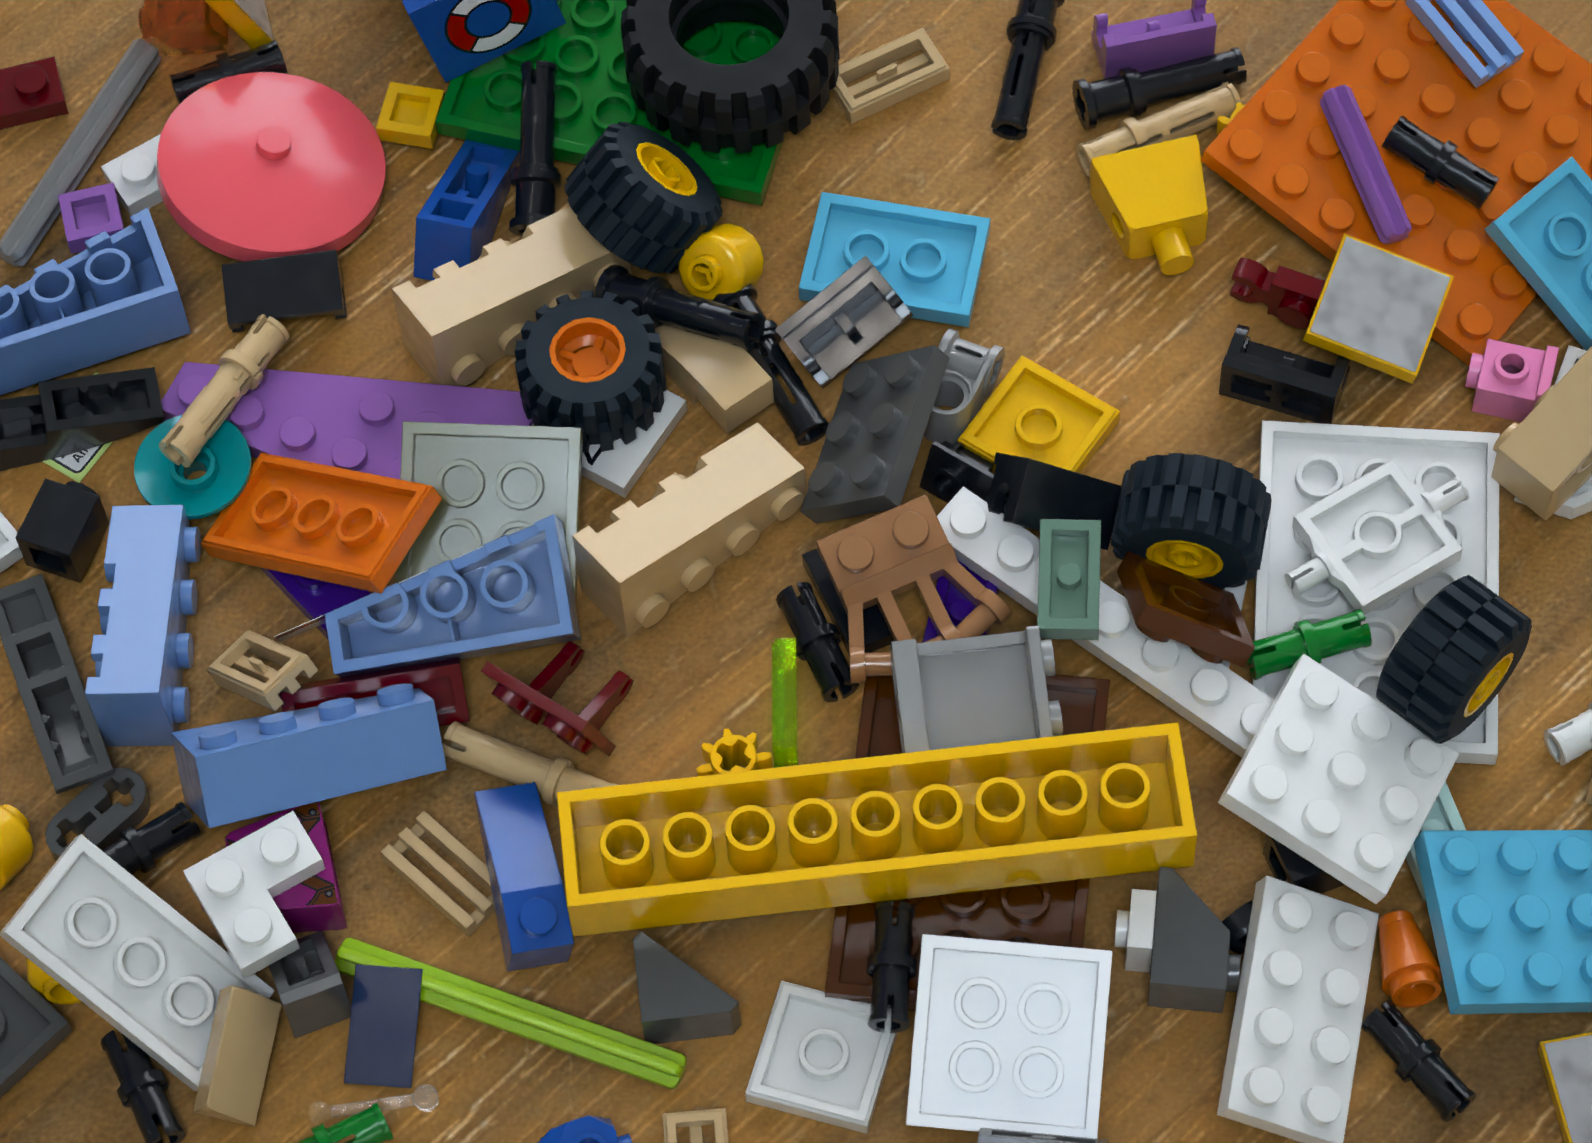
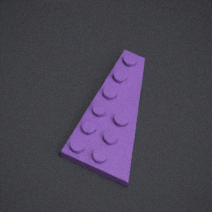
[161,362,533,479]

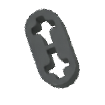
[45,768,151,861]

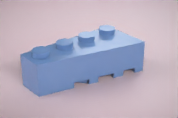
[0,207,191,395]
[85,505,201,747]
[325,514,581,677]
[171,684,447,828]

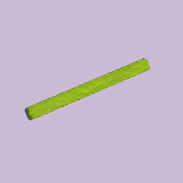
[335,938,687,1089]

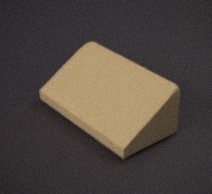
[193,985,282,1127]

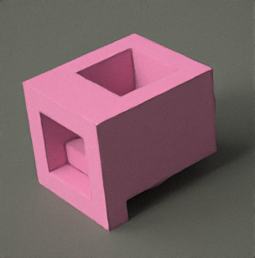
[1465,339,1559,422]

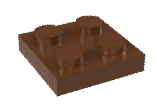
[1117,551,1255,668]

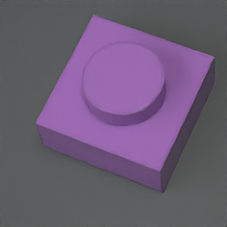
[58,182,124,254]

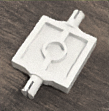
[1285,459,1469,615]

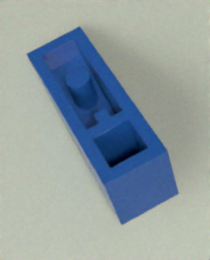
[414,140,520,281]
[474,782,574,972]

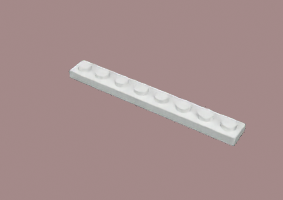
[937,486,1274,758]

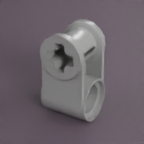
[924,329,1005,444]

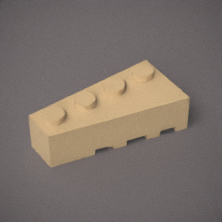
[392,206,632,386]
[1491,346,1592,521]
[572,422,806,638]

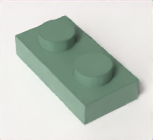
[1037,519,1101,640]

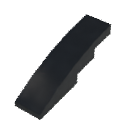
[0,367,164,471]

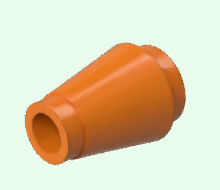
[1377,910,1443,1008]

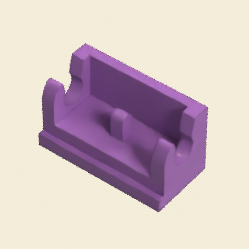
[1091,0,1217,79]

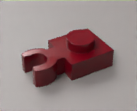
[1230,258,1325,328]

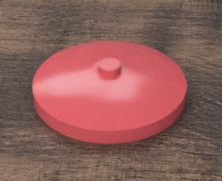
[156,72,386,262]

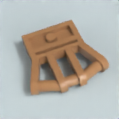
[816,494,1012,684]

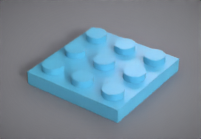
[1414,830,1592,1014]

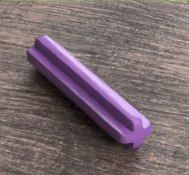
[1320,85,1412,245]

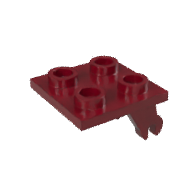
[481,641,634,757]

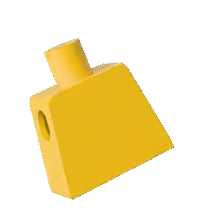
[1090,135,1208,275]

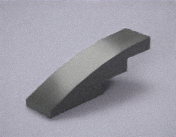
[0,573,115,794]

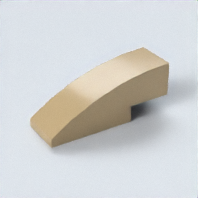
[655,325,774,434]

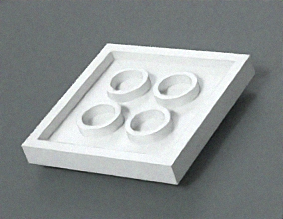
[1218,654,1459,904]
[906,934,1112,1139]

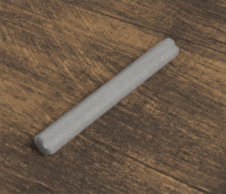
[0,38,161,268]

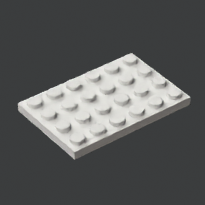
[1252,420,1500,765]

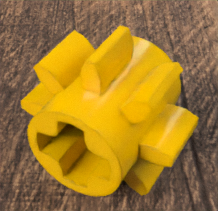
[696,728,773,776]

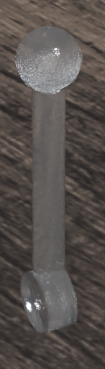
[307,1084,439,1125]

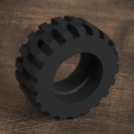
[621,0,840,154]

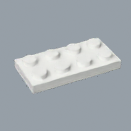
[0,834,275,1091]
[1217,875,1379,1143]

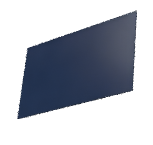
[344,964,423,1088]

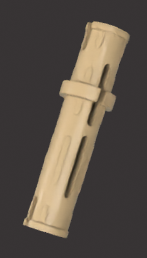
[1076,82,1242,177]
[159,314,290,468]
[442,721,619,806]

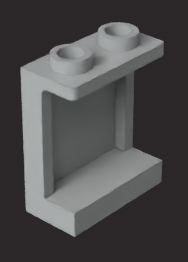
[889,625,1063,753]

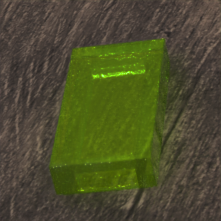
[772,638,799,768]

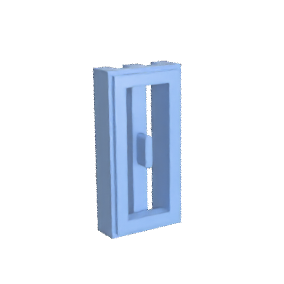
[1405,0,1524,88]

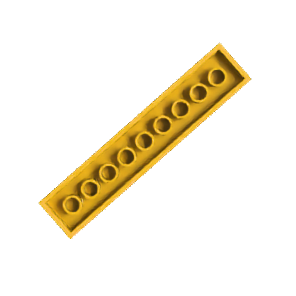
[557,722,1197,937]

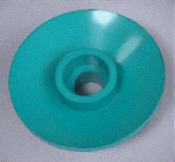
[134,415,252,520]

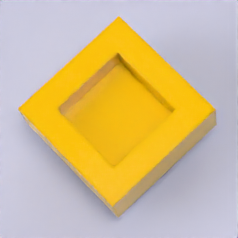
[376,82,445,149]

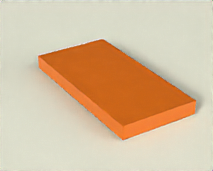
[200,453,442,594]

